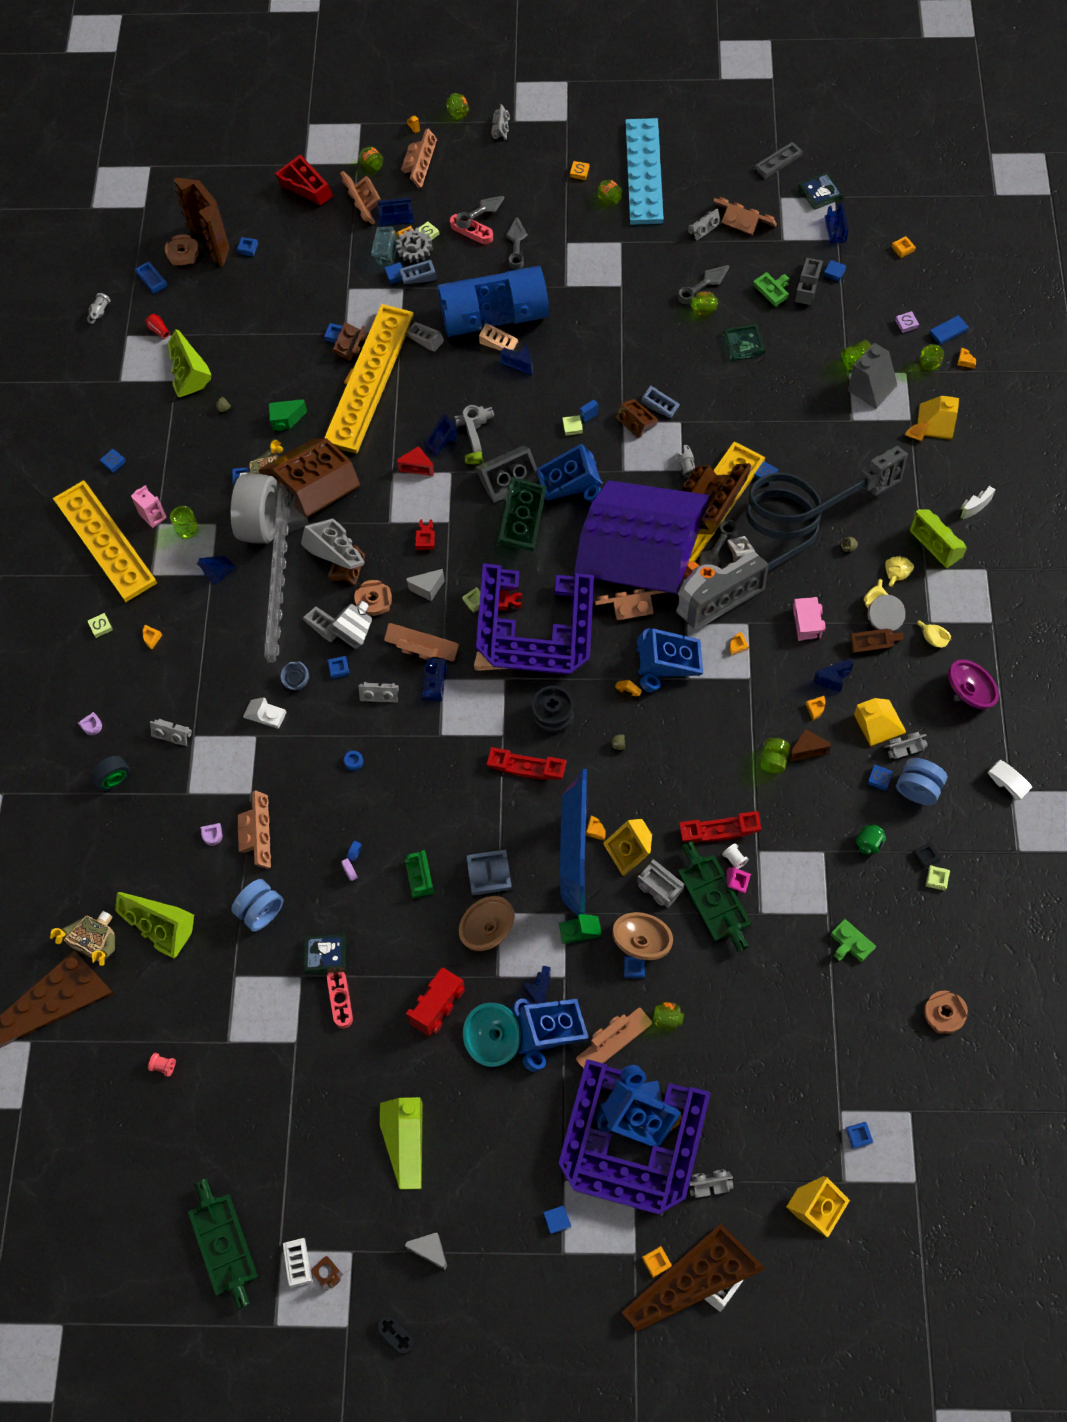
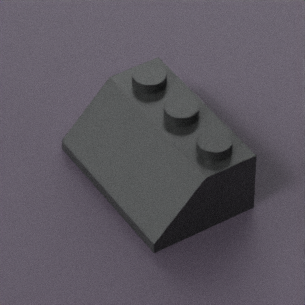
[476,446,540,503]

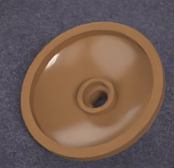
[459,896,515,951]
[612,912,673,960]

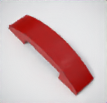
[487,747,567,780]
[679,811,762,843]

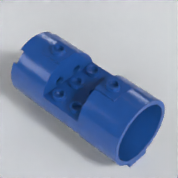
[437,265,549,337]

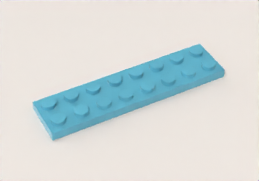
[626,118,664,225]

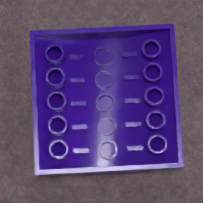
[574,480,711,594]

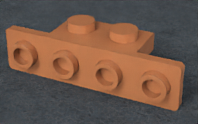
[401,129,437,188]
[340,171,382,225]
[713,197,777,235]
[593,588,665,620]
[384,623,459,661]
[238,791,271,869]
[576,1008,652,1070]

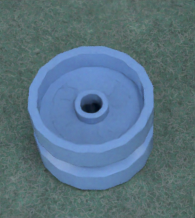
[896,758,948,805]
[231,879,284,931]

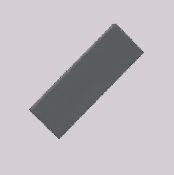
[755,142,803,179]

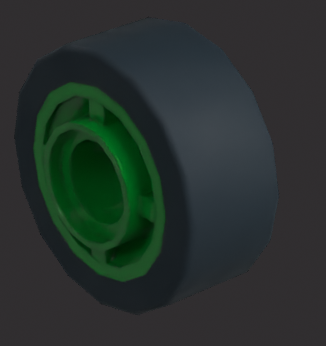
[90,756,130,791]

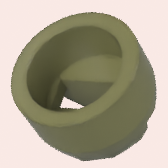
[216,397,231,412]
[841,537,858,552]
[612,734,625,750]

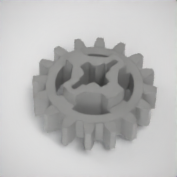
[396,228,432,263]

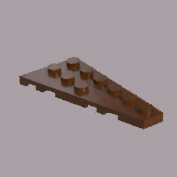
[621,1224,765,1331]

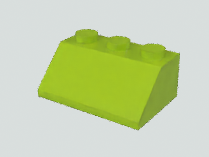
[910,509,967,568]

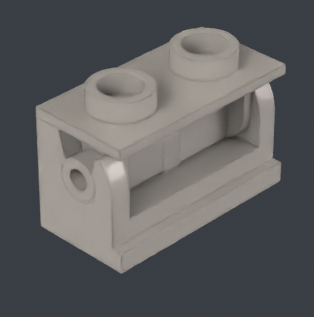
[637,859,684,908]

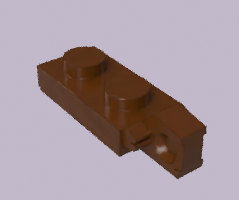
[849,628,904,653]

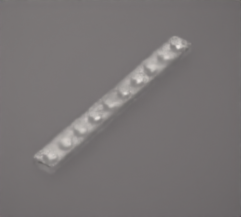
[265,484,291,662]

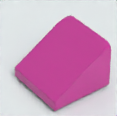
[727,868,751,893]

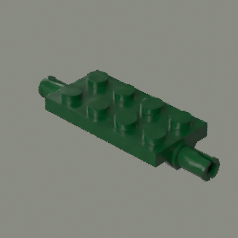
[678,841,752,953]
[188,1179,259,1310]

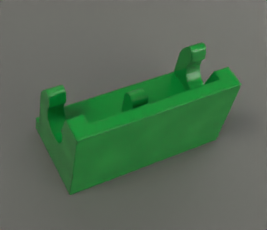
[405,850,434,898]

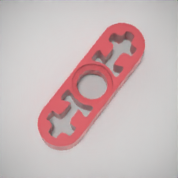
[450,214,493,244]
[327,968,353,1029]

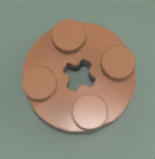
[165,235,199,265]
[354,580,392,616]
[924,991,968,1034]

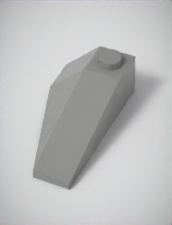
[301,519,364,569]

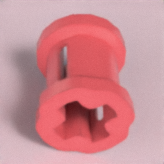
[148,1053,176,1077]

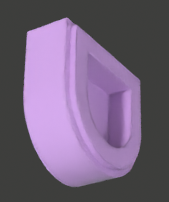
[78,712,102,735]
[200,823,223,846]
[341,858,358,881]

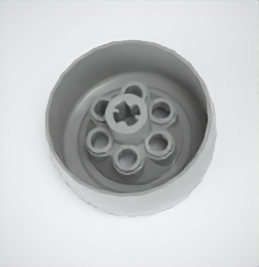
[231,474,282,543]

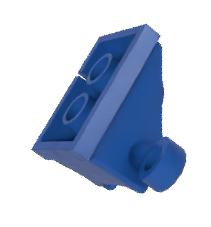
[536,444,603,503]
[636,628,703,692]
[510,998,589,1072]
[594,1065,681,1147]

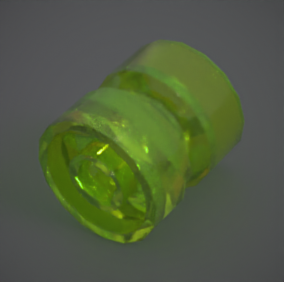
[841,340,871,370]
[170,506,199,539]
[760,738,790,774]

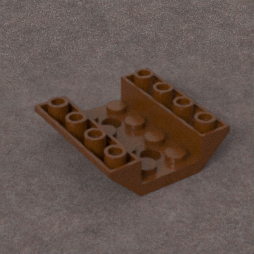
[174,178,230,267]
[258,438,360,518]
[680,463,751,534]

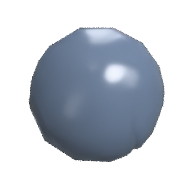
[280,661,309,690]

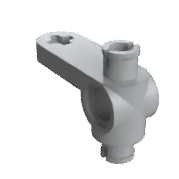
[454,405,494,453]

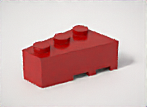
[275,154,333,206]
[406,967,465,1037]

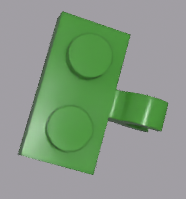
[753,272,789,307]
[831,919,876,963]

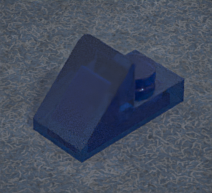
[501,344,533,376]
[424,414,457,454]
[197,556,236,585]
[814,658,854,692]
[522,966,551,1004]

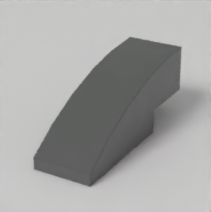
[795,258,823,305]

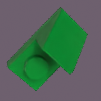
[558,914,602,944]

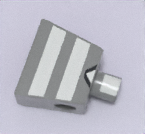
[327,601,372,649]

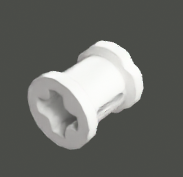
[722,844,749,869]

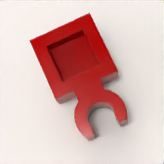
[415,519,435,550]
[498,590,522,610]

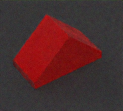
[397,446,434,476]

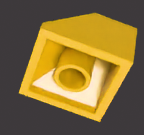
[917,396,959,440]
[854,698,906,747]
[603,819,652,876]
[787,1176,850,1237]

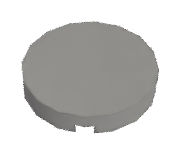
[867,594,905,631]

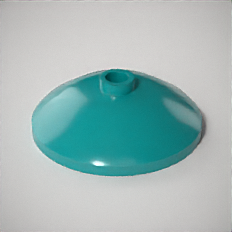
[463,1003,521,1067]

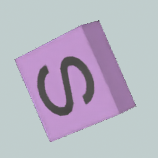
[895,311,919,333]

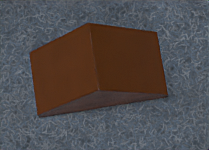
[790,729,831,761]

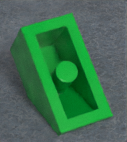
[269,399,307,431]

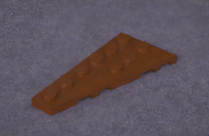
[0,950,114,1048]

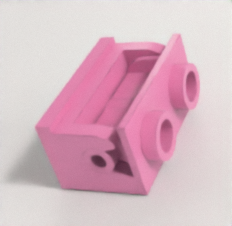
[131,485,167,528]
[793,597,825,641]

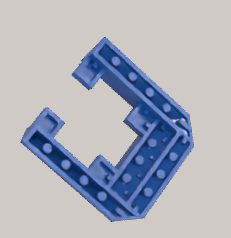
[560,769,587,917]

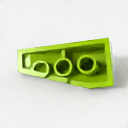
[168,329,212,397]
[115,892,194,958]
[380,1097,423,1190]

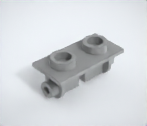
[491,104,510,140]
[687,209,721,241]
[359,682,399,702]
[150,719,192,746]
[884,732,927,759]
[689,1169,734,1198]

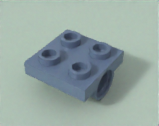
[467,850,512,895]

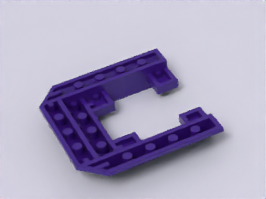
[476,564,594,675]
[559,1059,711,1215]

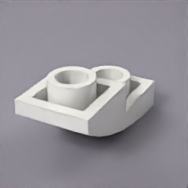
[961,486,996,519]
[987,760,1032,800]

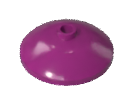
[948,660,999,709]

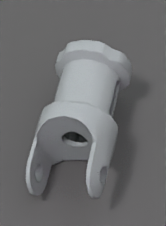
[87,293,111,324]
[676,445,695,479]

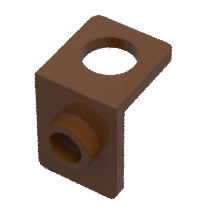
[311,1256,343,1290]

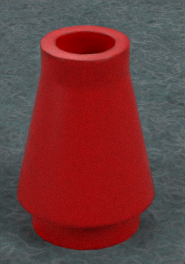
[145,314,170,339]

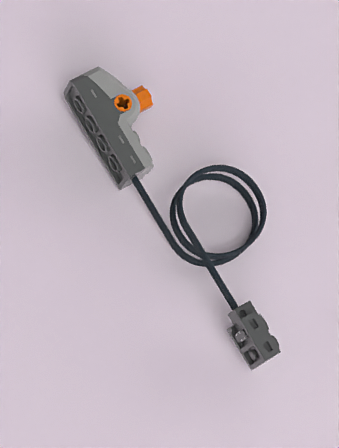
[676,446,908,630]

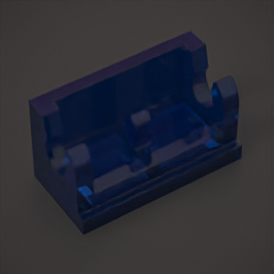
[378,197,414,226]
[824,203,849,243]
[421,658,447,701]

